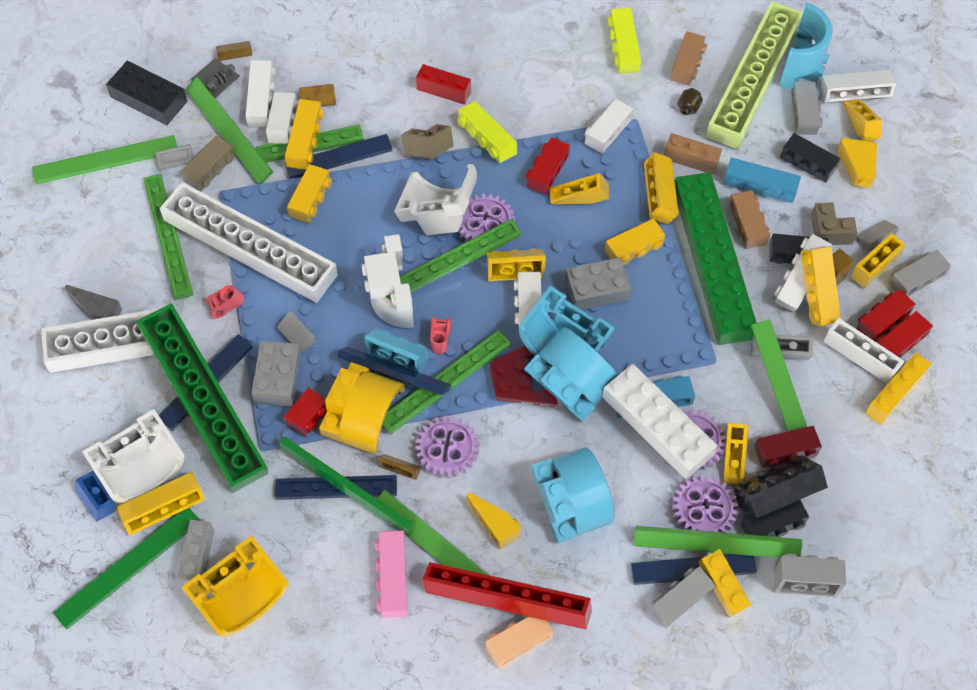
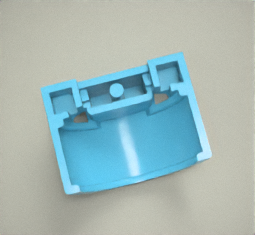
[779,2,833,90]
[519,286,615,368]
[524,327,618,422]
[530,447,614,543]

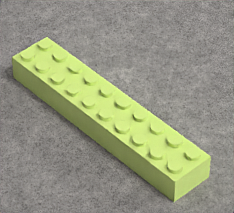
[706,1,803,150]

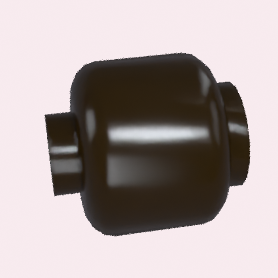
[677,88,703,115]

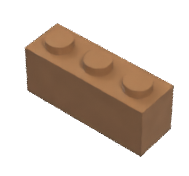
[670,31,707,86]
[664,133,722,175]
[729,190,770,249]

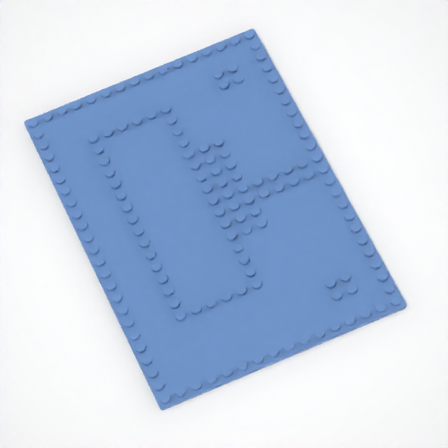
[220,119,716,452]

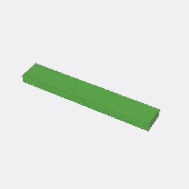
[256,124,364,163]
[751,319,807,431]

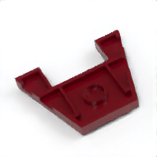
[489,345,558,408]

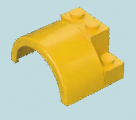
[319,362,405,454]
[182,535,289,637]

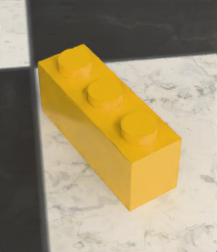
[287,164,332,223]
[605,218,665,265]
[851,233,906,288]
[698,549,752,617]

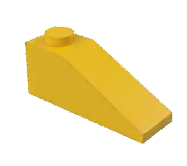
[843,99,882,142]
[550,173,609,204]
[723,423,749,484]
[466,492,522,549]

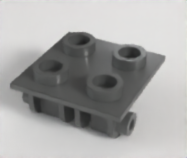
[191,58,240,98]

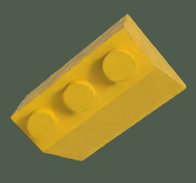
[486,248,546,281]

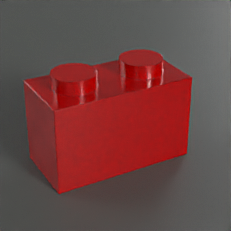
[284,387,327,437]

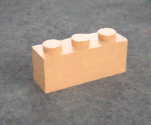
[486,616,554,669]

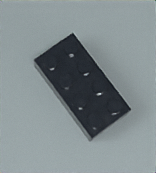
[106,60,188,126]
[732,456,828,518]

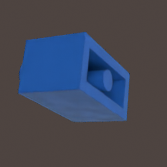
[75,470,115,522]

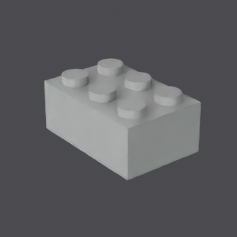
[565,257,631,310]
[251,341,302,406]
[774,554,846,598]

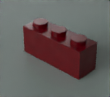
[754,425,822,468]

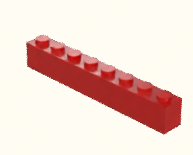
[422,562,592,630]

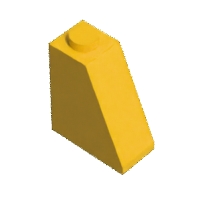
[837,138,877,188]

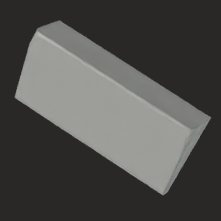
[856,220,899,251]
[277,312,316,353]

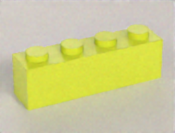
[607,8,641,74]
[457,101,517,163]

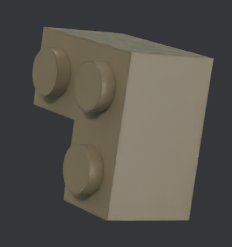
[401,124,454,160]
[811,202,858,245]

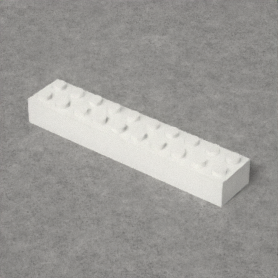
[160,182,338,303]

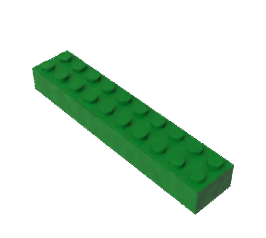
[675,172,757,345]
[136,303,268,493]

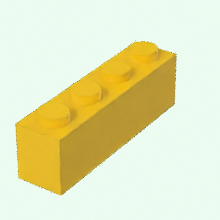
[285,99,324,170]
[644,152,678,224]
[801,246,841,326]
[865,352,932,425]
[117,472,206,535]

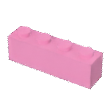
[375,531,407,618]

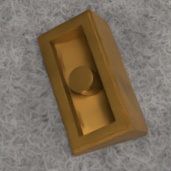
[216,41,253,61]
[299,84,336,107]
[379,454,421,480]

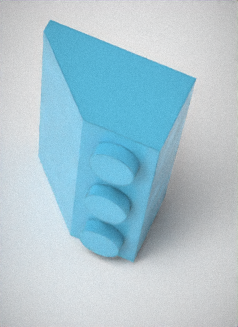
[364,329,429,373]

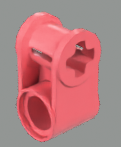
[205,285,244,319]
[430,317,451,354]

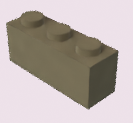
[181,136,235,192]

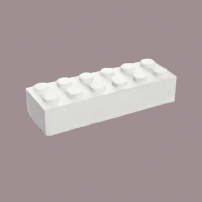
[42,309,159,373]
[602,364,718,479]

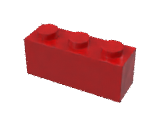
[416,64,471,105]
[525,137,570,195]
[856,289,916,341]
[875,310,933,358]

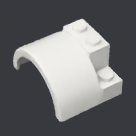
[394,164,477,235]
[361,234,414,328]
[82,409,185,503]

